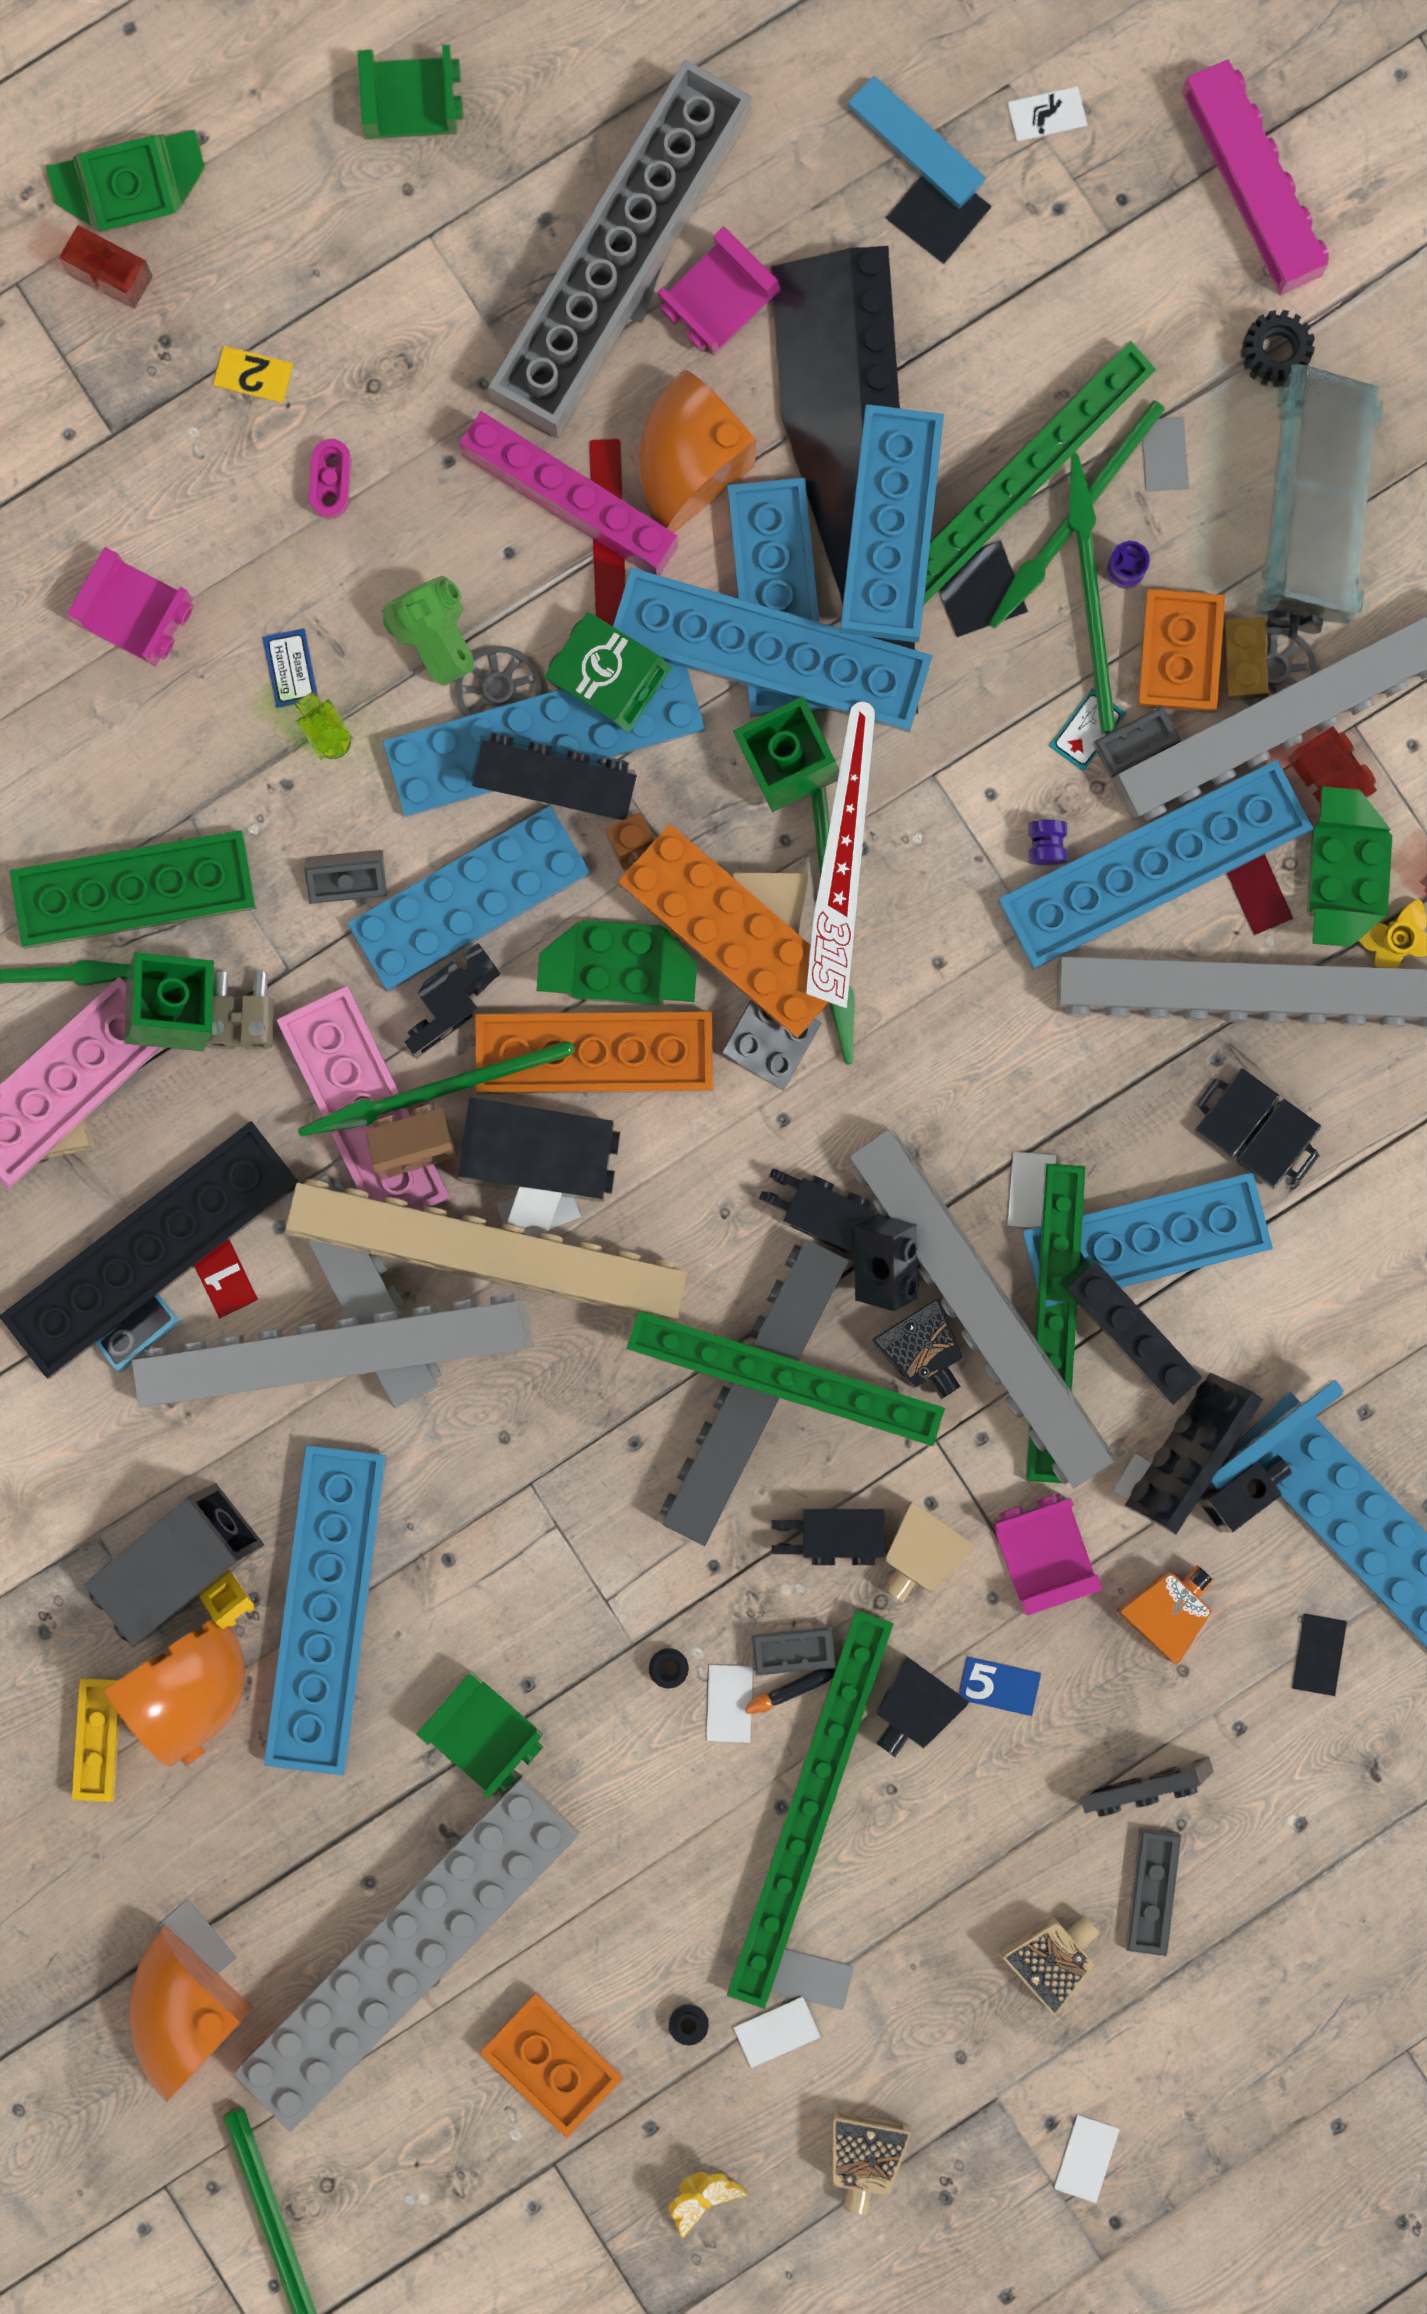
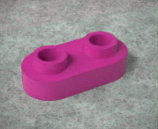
[309,439,352,519]

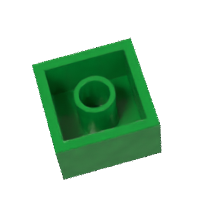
[733,696,839,813]
[124,952,214,1051]

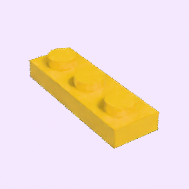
[72,1677,120,1802]

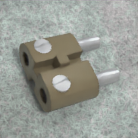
[206,971,274,1049]

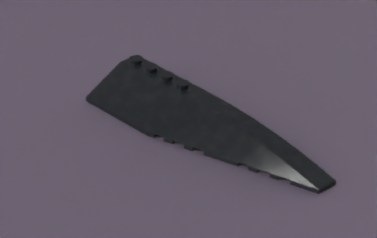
[771,246,918,715]

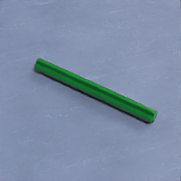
[223,2108,317,2314]

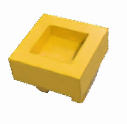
[199,1572,254,1630]

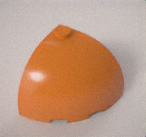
[639,370,756,533]
[103,1619,245,1767]
[129,1924,253,2102]

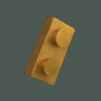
[1226,617,1269,700]

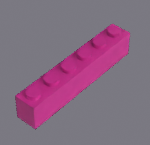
[1182,59,1329,295]
[459,411,678,576]

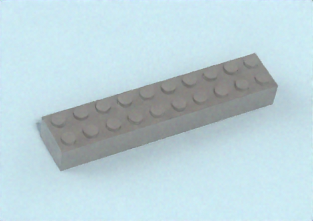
[488,59,752,439]
[233,1776,579,2132]

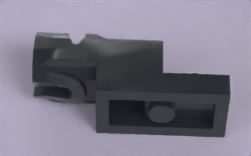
[404,943,501,1059]

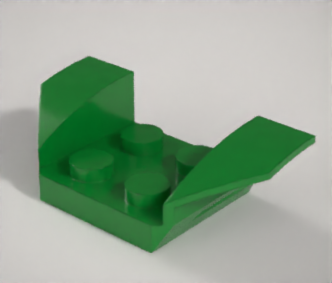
[46,129,205,233]
[1307,787,1393,947]
[536,920,697,1005]

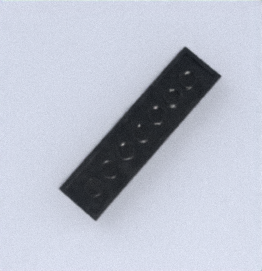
[0,1121,300,1379]

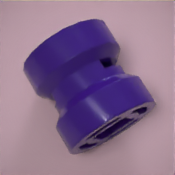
[1107,541,1150,589]
[1028,820,1068,865]

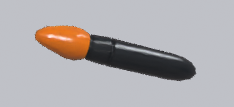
[745,1668,835,1714]

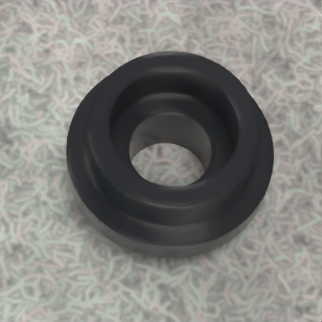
[649,1648,689,1689]
[669,2004,709,2046]

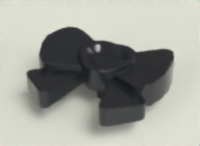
[1267,609,1324,639]

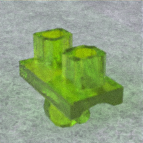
[294,692,353,760]

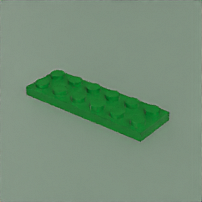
[9,830,257,949]

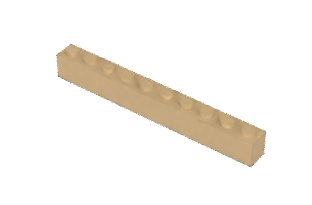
[285,1179,688,1322]

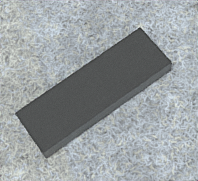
[1125,1828,1181,1956]

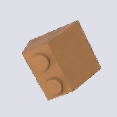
[366,1104,458,1180]

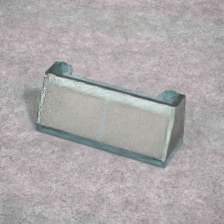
[1256,364,1383,624]

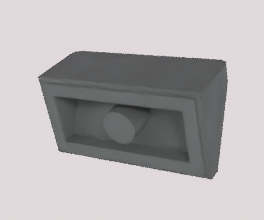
[304,850,387,904]

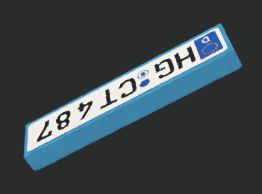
[1209,1380,1344,1489]

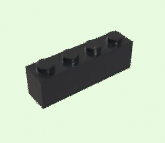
[471,731,637,820]
[1059,1256,1203,1405]

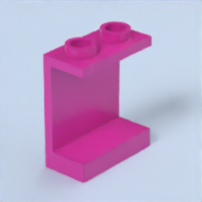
[657,226,780,355]
[67,547,193,667]
[992,1493,1103,1616]

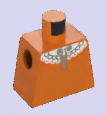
[1116,1565,1214,1665]

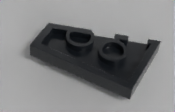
[1080,1757,1214,1817]

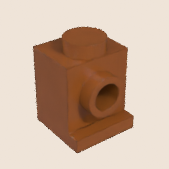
[605,812,655,872]

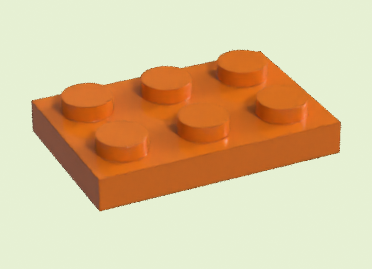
[1137,589,1225,713]
[479,1991,623,2138]

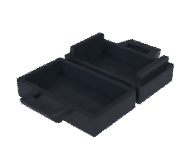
[1195,1068,1321,1190]

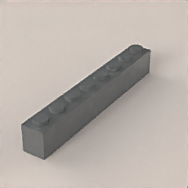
[659,1239,849,1547]

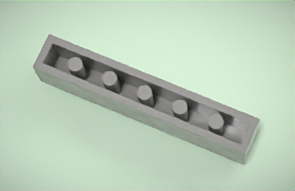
[285,1175,442,1409]

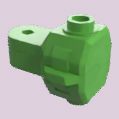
[382,576,474,686]

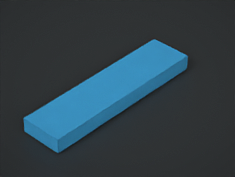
[847,76,986,210]

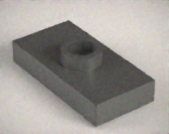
[1093,706,1181,778]
[752,1627,836,1676]

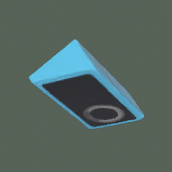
[96,1294,182,1373]

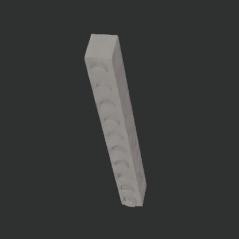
[1112,616,1427,821]
[1056,957,1427,1029]
[849,1129,1118,1489]
[132,1293,534,1408]

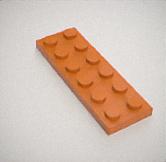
[618,824,829,1040]
[475,1011,713,1094]

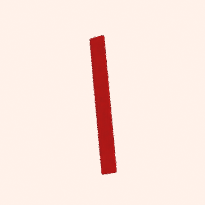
[589,439,626,627]

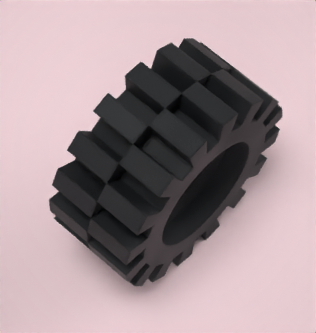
[1241,310,1315,387]

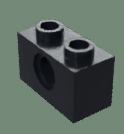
[854,1215,919,1311]

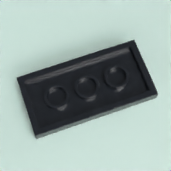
[1125,1372,1264,1535]

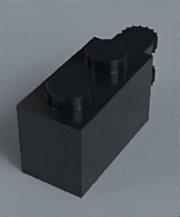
[758,1168,875,1257]
[771,1509,884,1566]

